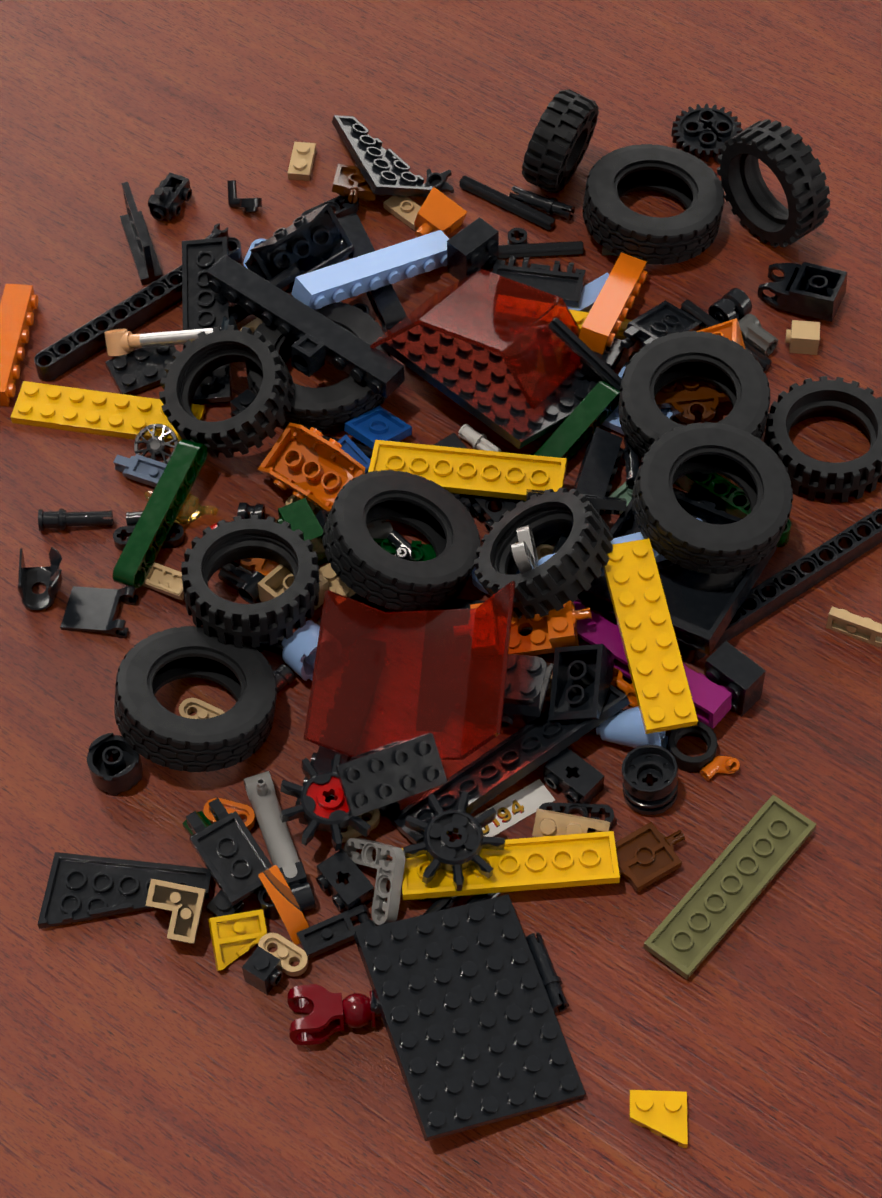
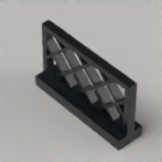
[120,182,163,286]

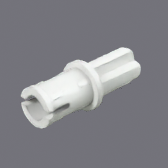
[458,424,501,452]

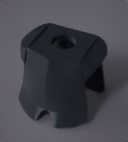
[18,547,62,610]

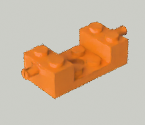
[454,600,592,658]

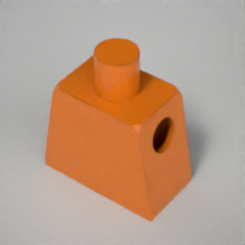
[414,187,467,238]

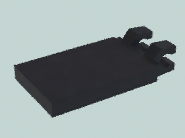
[620,300,703,349]
[186,798,273,906]

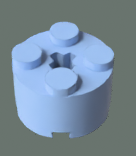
[281,620,341,681]

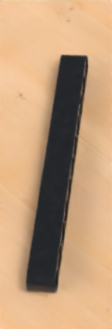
[34,237,243,382]
[679,509,882,663]

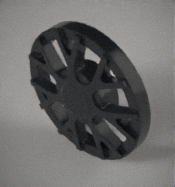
[134,424,179,464]

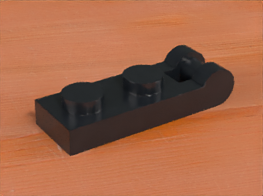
[296,904,376,960]

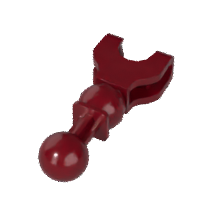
[287,984,381,1045]

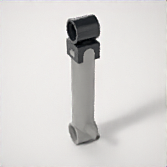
[243,771,316,912]

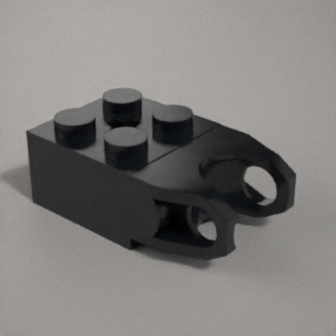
[758,262,848,322]

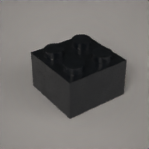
[447,217,499,285]
[704,641,766,717]

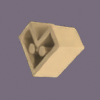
[145,879,206,944]

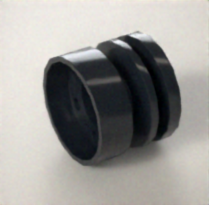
[622,744,678,815]

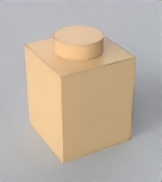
[785,320,820,355]

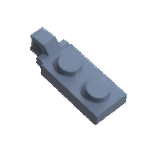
[113,454,167,487]

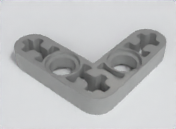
[511,525,539,573]
[344,838,405,925]

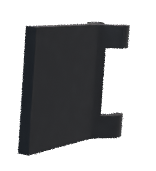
[60,586,139,638]

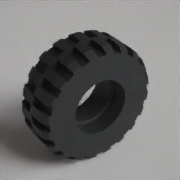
[522,89,599,193]

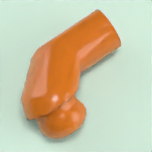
[700,756,740,781]

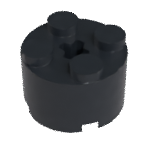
[87,733,143,796]

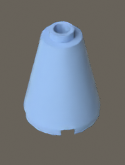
[596,706,668,749]

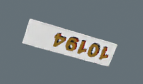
[474,779,555,837]

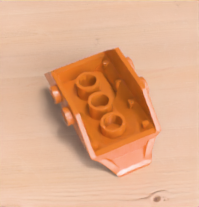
[257,423,366,511]

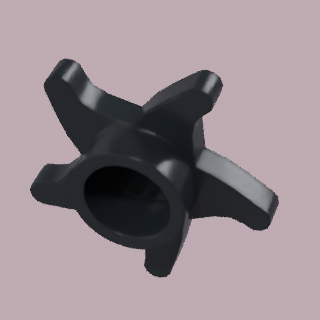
[424,169,454,193]

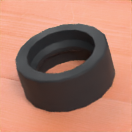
[667,721,718,772]

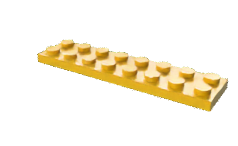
[11,381,206,445]
[368,440,567,500]
[603,538,698,734]
[401,831,620,900]

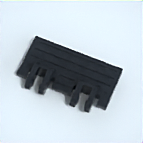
[488,255,586,307]

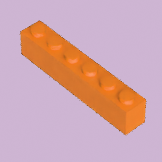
[578,252,648,355]
[0,283,38,407]

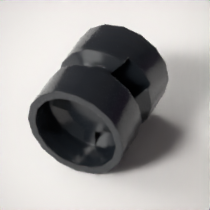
[708,288,752,323]

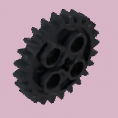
[671,104,743,162]

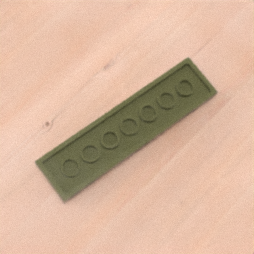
[643,795,816,980]

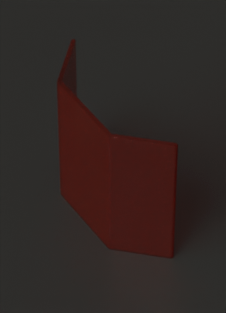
[370,269,581,410]
[304,581,515,760]

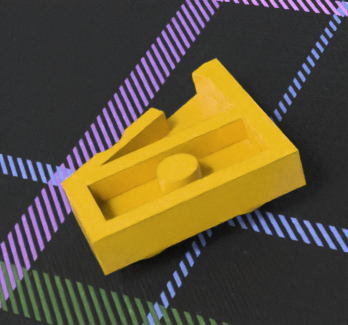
[208,909,267,971]
[629,1090,688,1148]

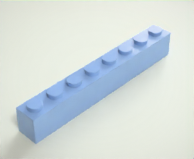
[291,230,449,310]

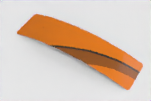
[258,865,309,945]

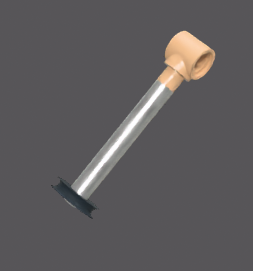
[104,316,237,356]

